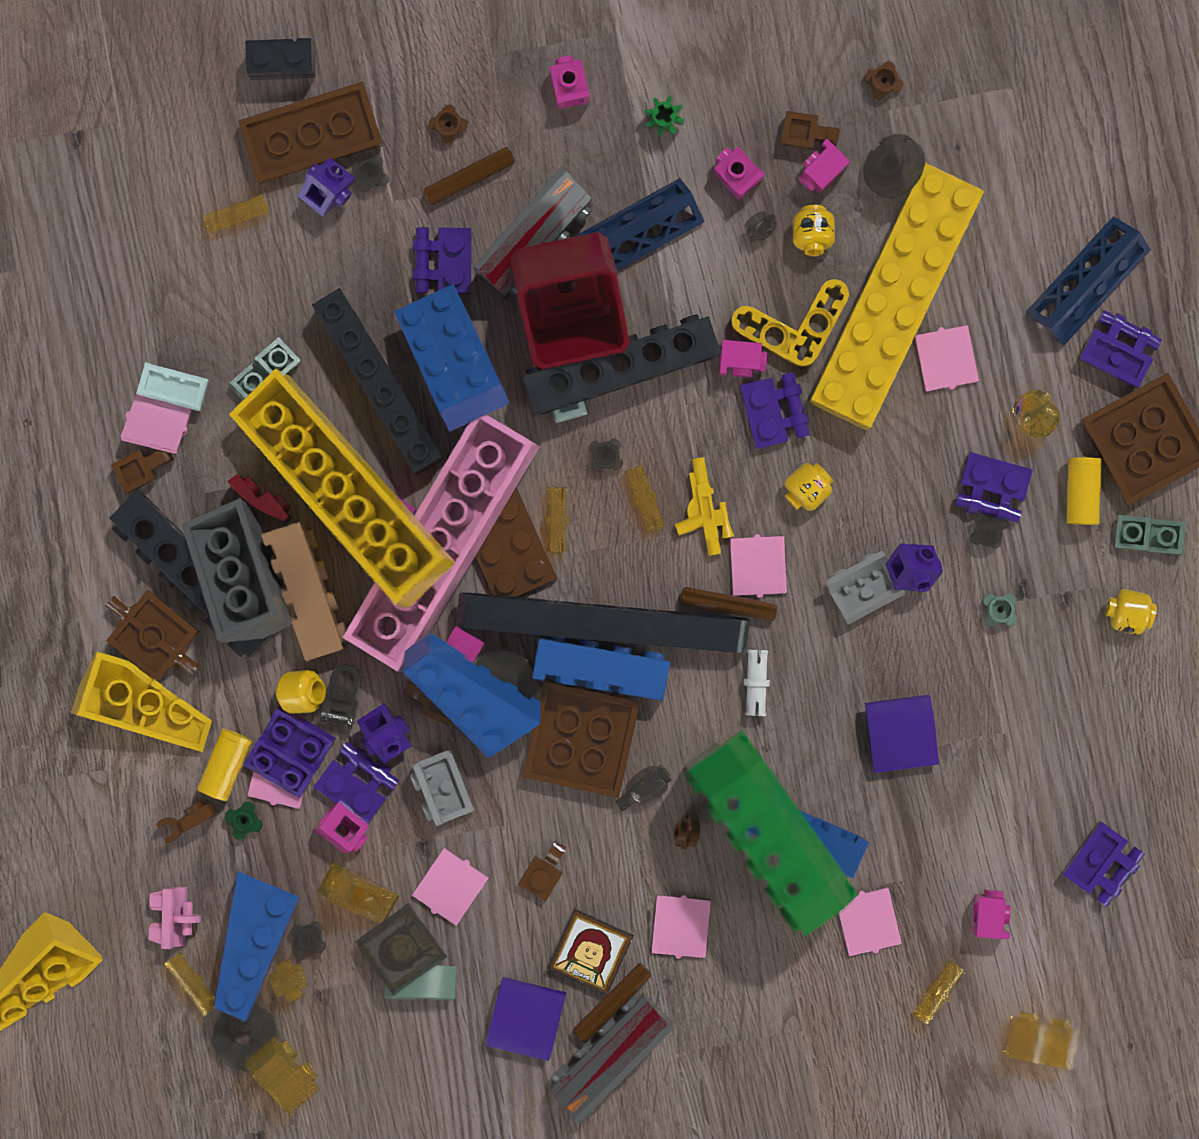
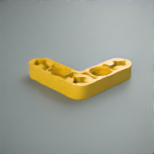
[731,279,849,367]

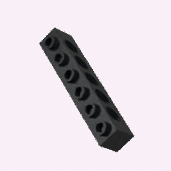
[312,288,444,476]
[520,314,721,418]
[109,490,277,657]

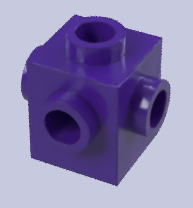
[298,158,355,217]
[885,544,943,592]
[357,703,412,764]

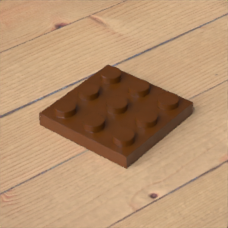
[1080,373,1199,506]
[523,681,640,798]

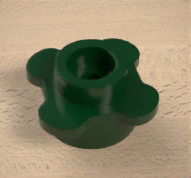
[225,801,263,840]

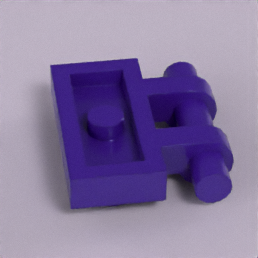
[412,227,472,294]
[1079,310,1162,389]
[740,372,810,449]
[955,452,1033,523]
[314,742,399,824]
[1061,821,1145,907]

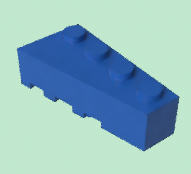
[403,633,540,758]
[533,636,670,700]
[732,799,869,879]
[214,871,300,1021]

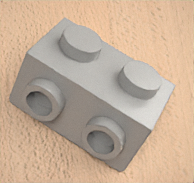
[826,551,905,625]
[410,749,475,826]

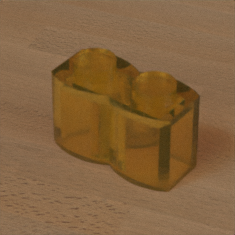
[1004,1011,1080,1070]
[244,1036,320,1115]

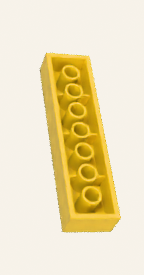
[808,163,984,431]
[229,368,455,609]

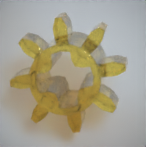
[269,959,309,1002]

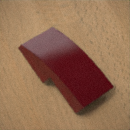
[227,473,292,522]

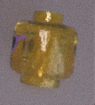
[1012,390,1061,438]

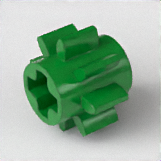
[644,96,684,138]

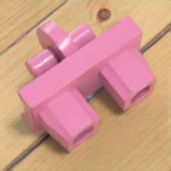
[149,886,202,949]

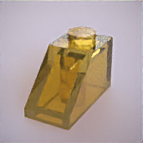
[317,862,399,924]

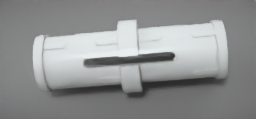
[744,650,770,716]

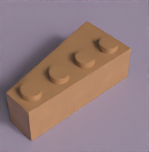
[261,522,347,661]

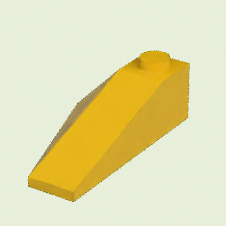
[71,651,212,752]
[0,912,103,1031]

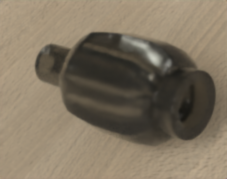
[616,764,673,811]

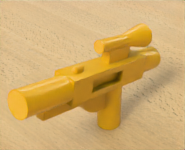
[674,457,735,556]

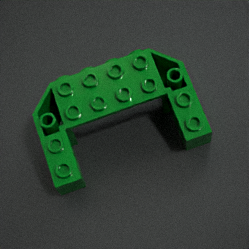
[684,730,858,936]

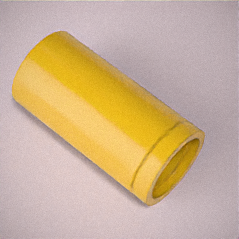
[1066,457,1101,525]
[197,728,253,802]

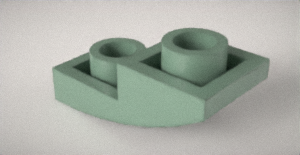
[229,337,301,400]
[1115,515,1187,555]
[384,965,456,1001]

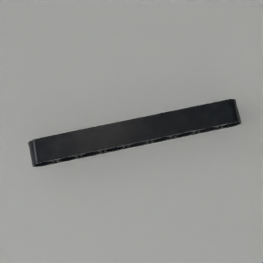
[456,592,750,653]

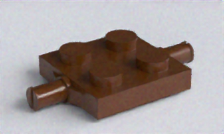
[105,590,200,682]

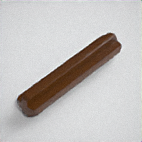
[424,147,515,205]
[681,587,777,621]
[573,963,651,1042]

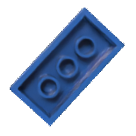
[394,284,510,431]

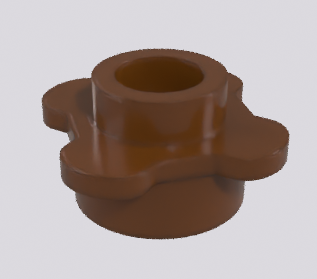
[865,61,903,99]
[429,105,468,144]
[673,815,700,850]

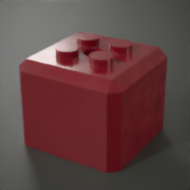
[510,232,630,369]

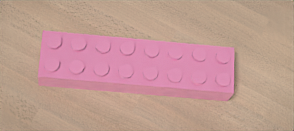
[343,415,540,672]

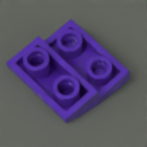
[865,694,939,773]
[244,705,336,799]
[485,977,566,1061]

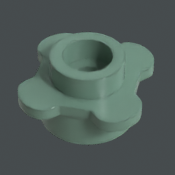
[983,593,1017,626]

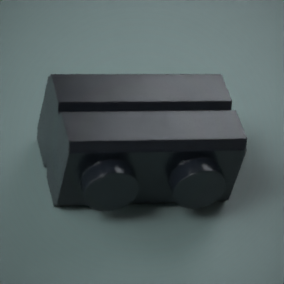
[245,38,316,80]

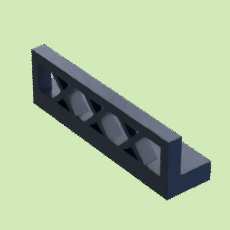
[574,178,705,271]
[1026,216,1151,346]

